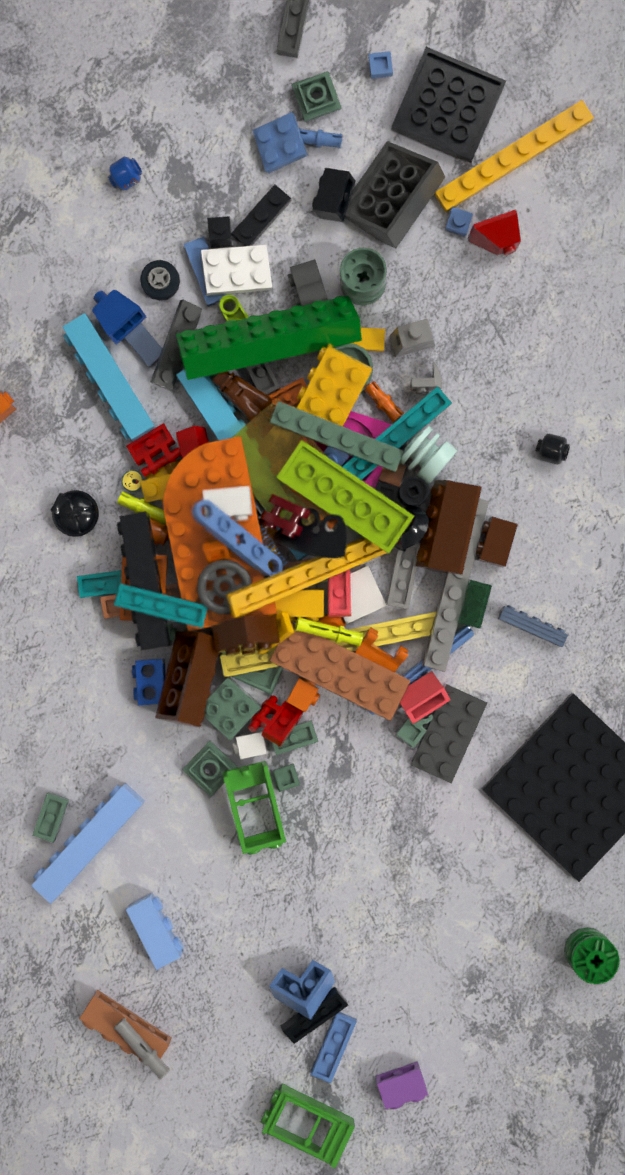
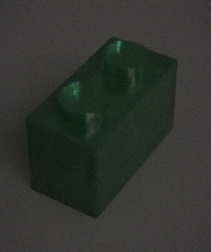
[458,580,492,629]

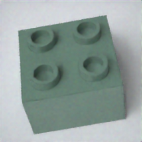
[204,676,261,740]

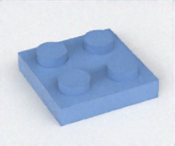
[253,112,308,173]

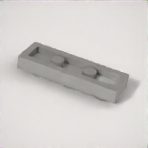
[386,543,420,609]

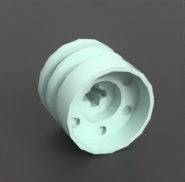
[400,426,458,486]

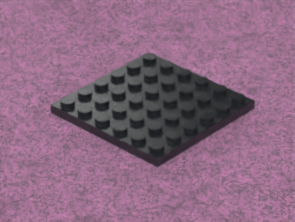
[481,693,625,882]

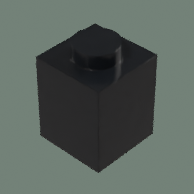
[207,216,233,248]

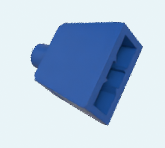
[92,290,147,345]

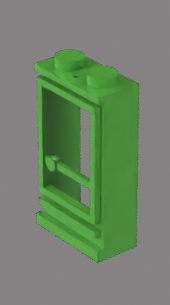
[222,760,286,855]
[260,1083,355,1168]

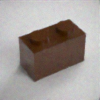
[476,516,518,568]

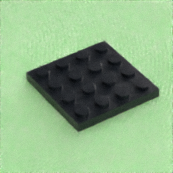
[391,47,507,163]

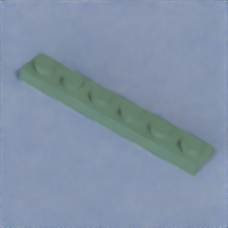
[270,401,404,472]

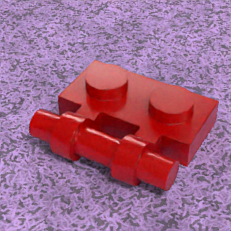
[126,423,181,477]
[248,695,304,747]

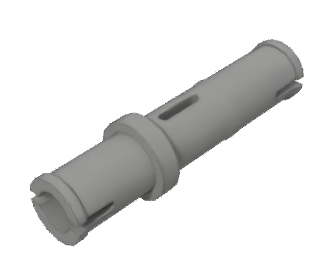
[114,1018,170,1080]

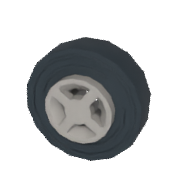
[140,260,180,301]

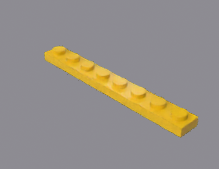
[434,100,594,213]
[226,537,387,618]

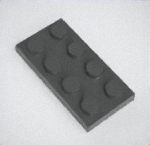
[410,684,487,784]

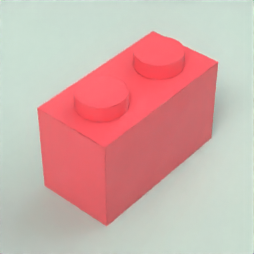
[400,671,450,724]

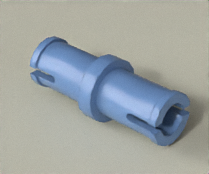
[299,128,343,148]

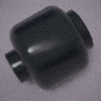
[536,434,570,465]

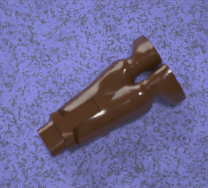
[212,371,286,439]

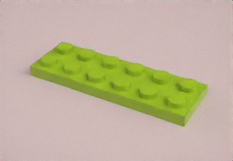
[276,440,414,554]

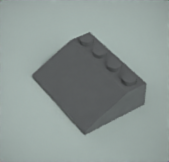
[345,141,446,248]

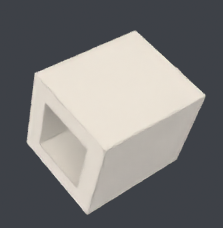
[233,730,268,759]

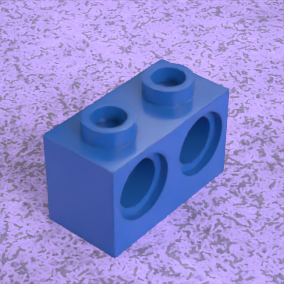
[132,658,166,705]

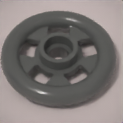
[197,559,252,614]

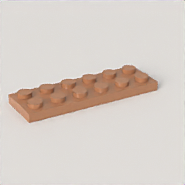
[270,622,411,721]

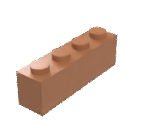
[79,989,172,1066]

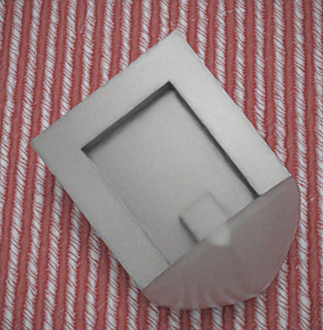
[410,362,442,394]

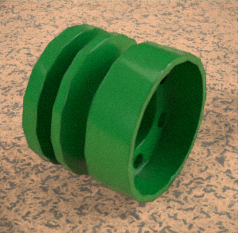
[564,927,620,985]

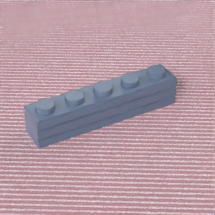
[498,605,568,647]

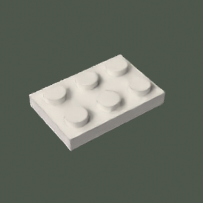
[201,245,272,296]

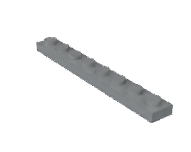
[422,498,489,672]

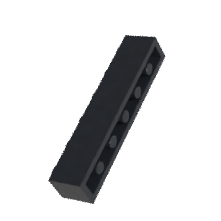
[117,512,171,650]

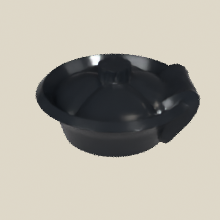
[50,490,99,537]
[394,507,429,552]

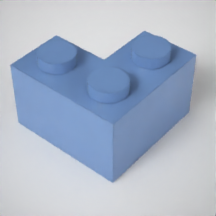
[269,960,335,1020]

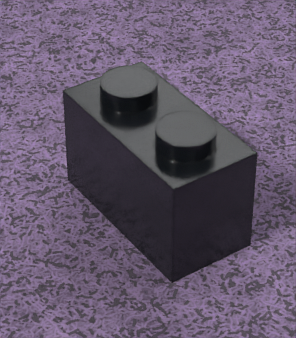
[312,168,356,222]

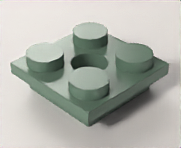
[291,71,342,122]
[182,740,239,797]

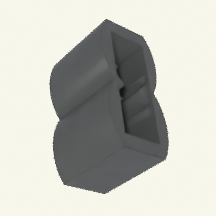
[287,259,328,306]

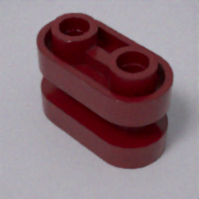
[261,494,311,538]

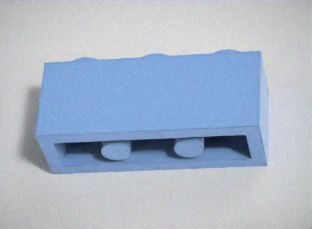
[126,892,183,970]

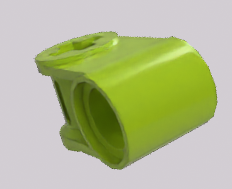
[219,295,249,322]

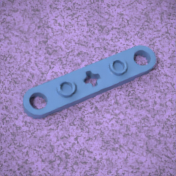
[192,500,283,577]

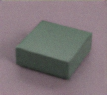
[273,763,300,792]

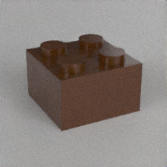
[212,615,280,656]

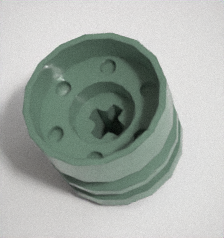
[340,247,387,306]

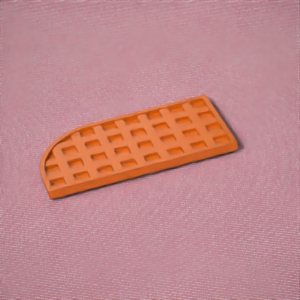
[163,436,277,631]

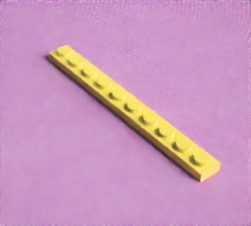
[220,612,436,677]

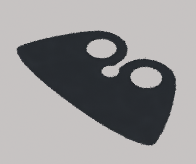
[273,508,347,559]

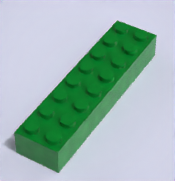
[176,296,362,380]

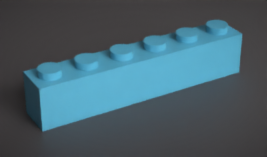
[63,313,156,441]

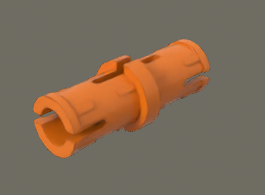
[364,381,404,423]

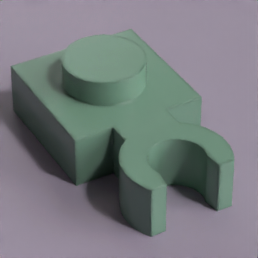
[395,714,433,749]

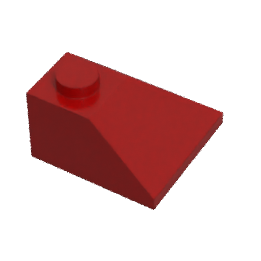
[468,209,521,255]

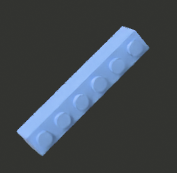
[31,783,145,904]

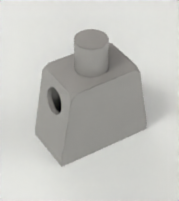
[389,319,435,357]

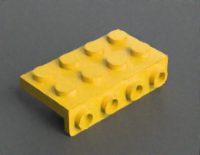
[292,344,373,426]

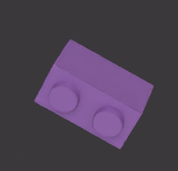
[376,1061,428,1110]

